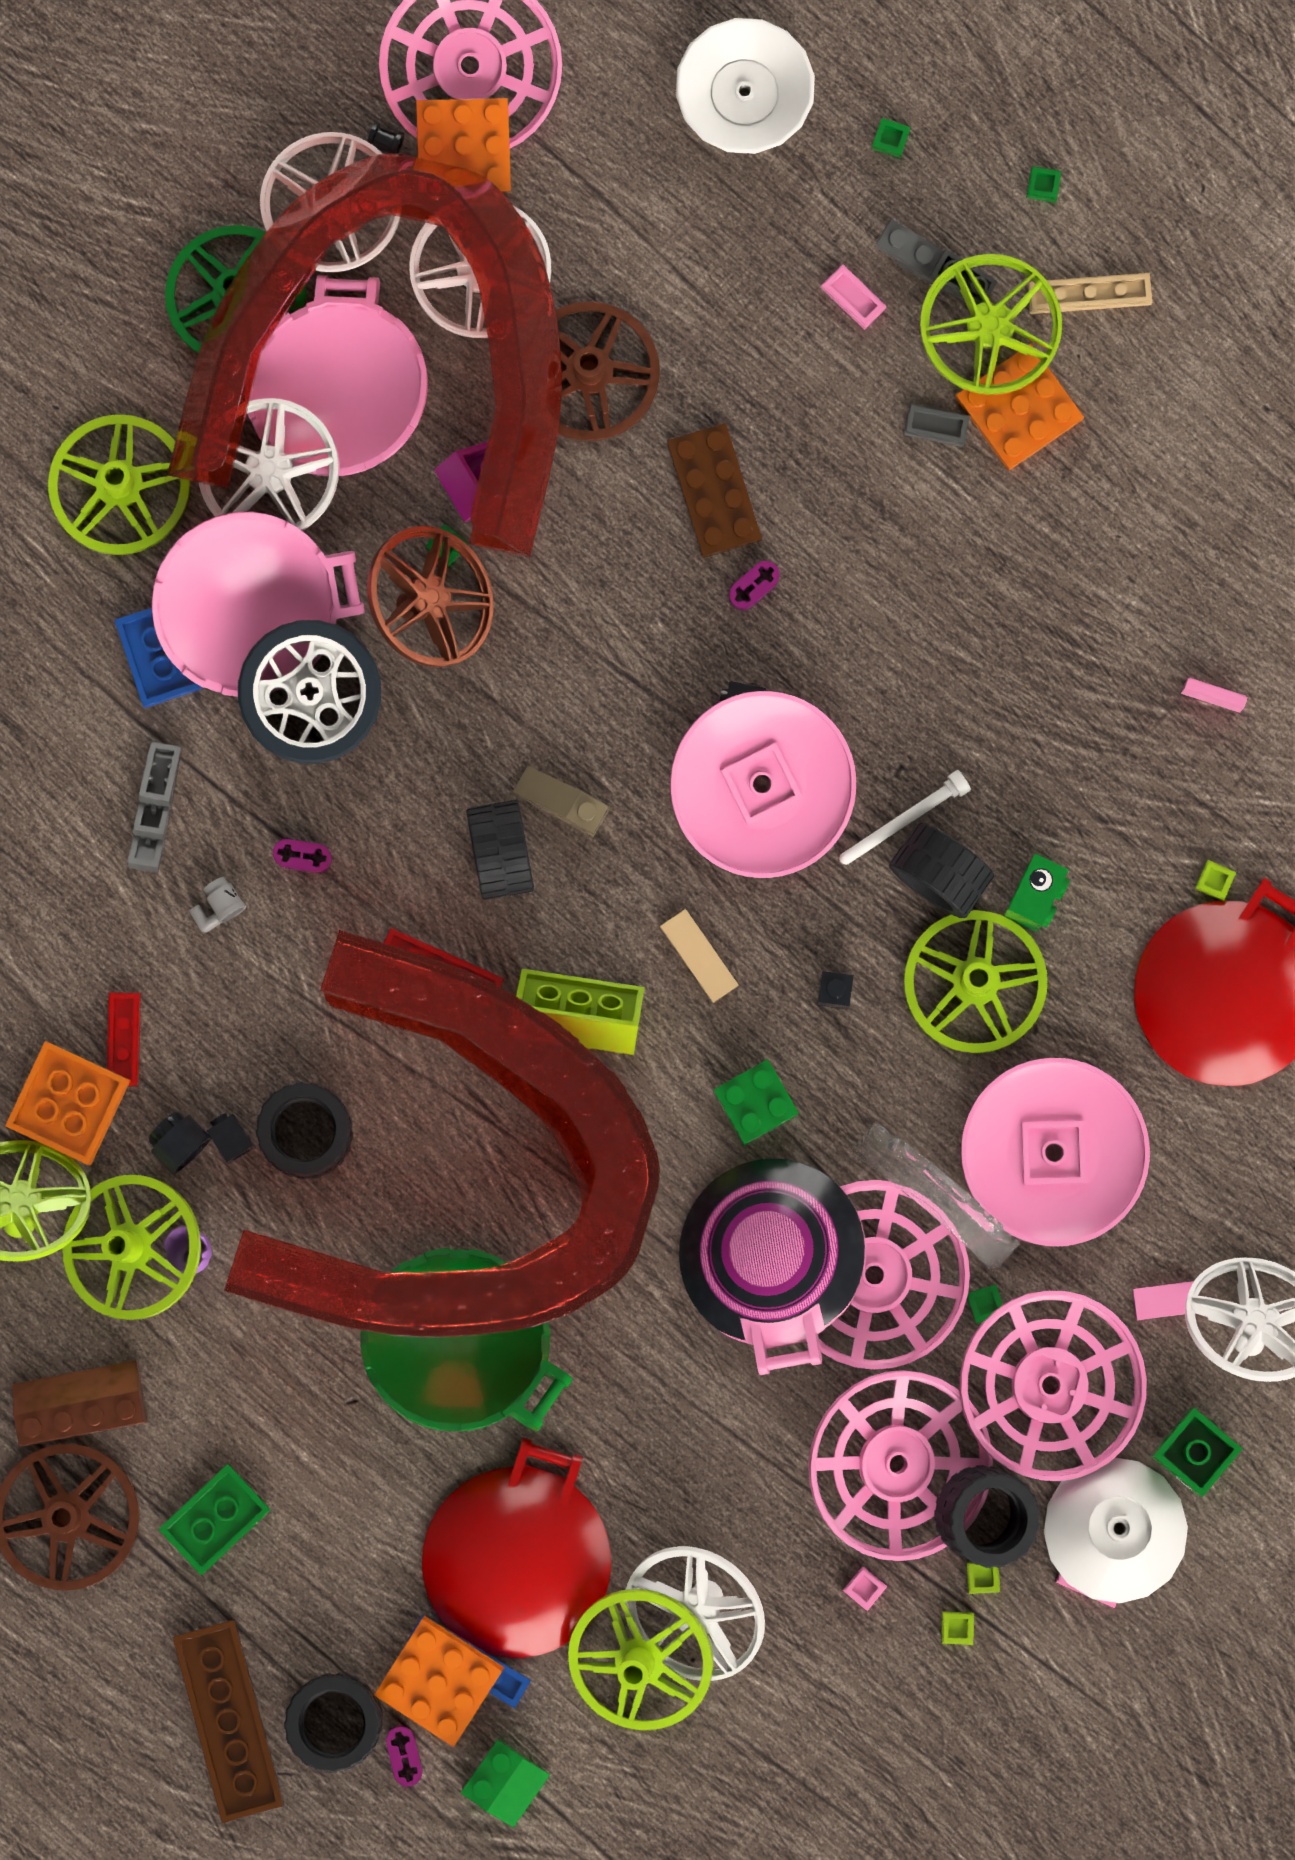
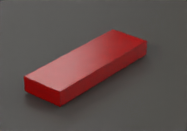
[107,992,141,1087]

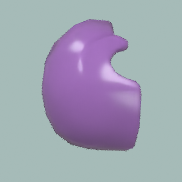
[162,1225,212,1274]

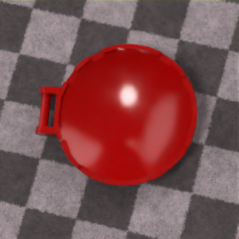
[1134,877,1295,1086]
[422,1437,611,1658]

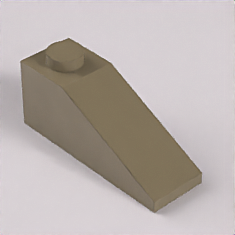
[513,766,609,838]

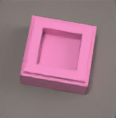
[842,1566,887,1611]

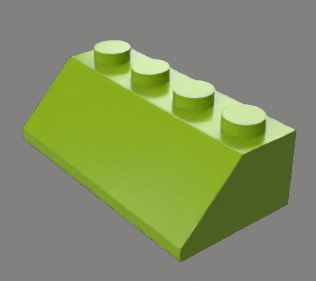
[510,969,645,1055]

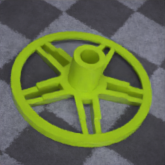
[920,254,1062,395]
[48,415,190,555]
[904,910,1047,1053]
[0,1140,91,1261]
[62,1175,201,1320]
[568,1589,714,1730]

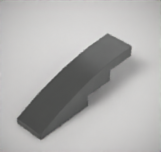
[127,742,182,873]

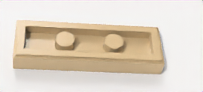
[660,909,739,1003]

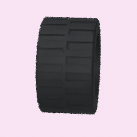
[466,799,534,900]
[889,823,994,918]
[256,1082,353,1179]
[934,1465,1040,1568]
[284,1673,383,1773]

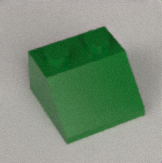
[461,1737,550,1828]

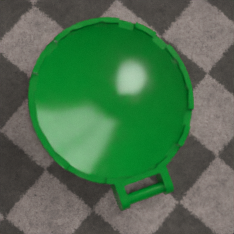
[360,1247,573,1432]

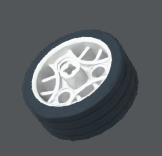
[238,620,381,764]

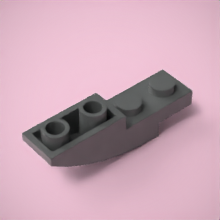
[874,219,998,305]

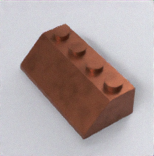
[12,1360,148,1446]

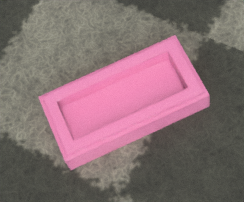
[821,264,886,330]
[1181,678,1247,713]
[1132,1281,1194,1321]

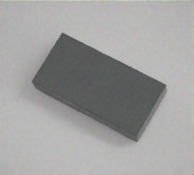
[904,403,970,447]

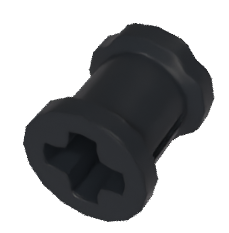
[367,122,405,159]

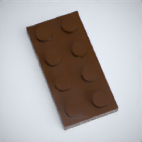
[667,423,762,558]

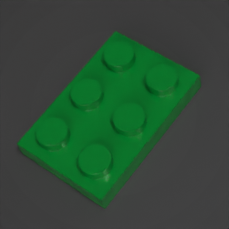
[158,1464,272,1576]

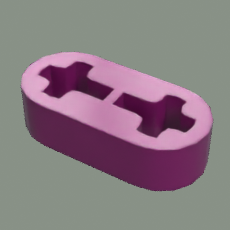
[729,561,780,611]
[273,839,332,873]
[386,1726,423,1787]

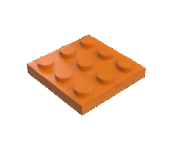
[416,98,511,194]
[955,343,1084,471]
[5,1041,131,1166]
[374,1615,505,1747]

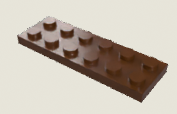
[173,1619,284,1823]

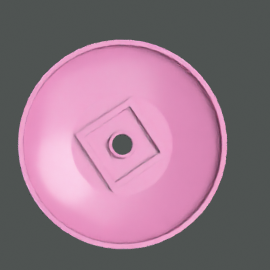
[670,691,856,878]
[961,1058,1150,1246]

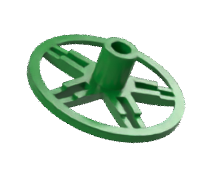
[165,225,306,364]

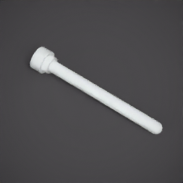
[839,770,971,865]

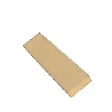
[1027,273,1152,314]

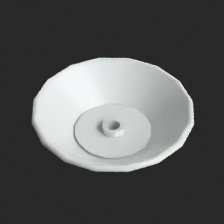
[676,18,815,154]
[1043,1458,1188,1603]

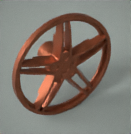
[519,302,660,441]
[367,526,493,668]
[0,1444,139,1591]

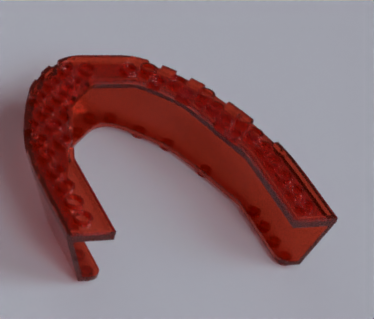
[167,154,562,558]
[224,930,660,1337]

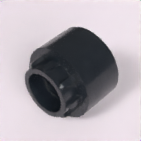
[148,1112,211,1175]

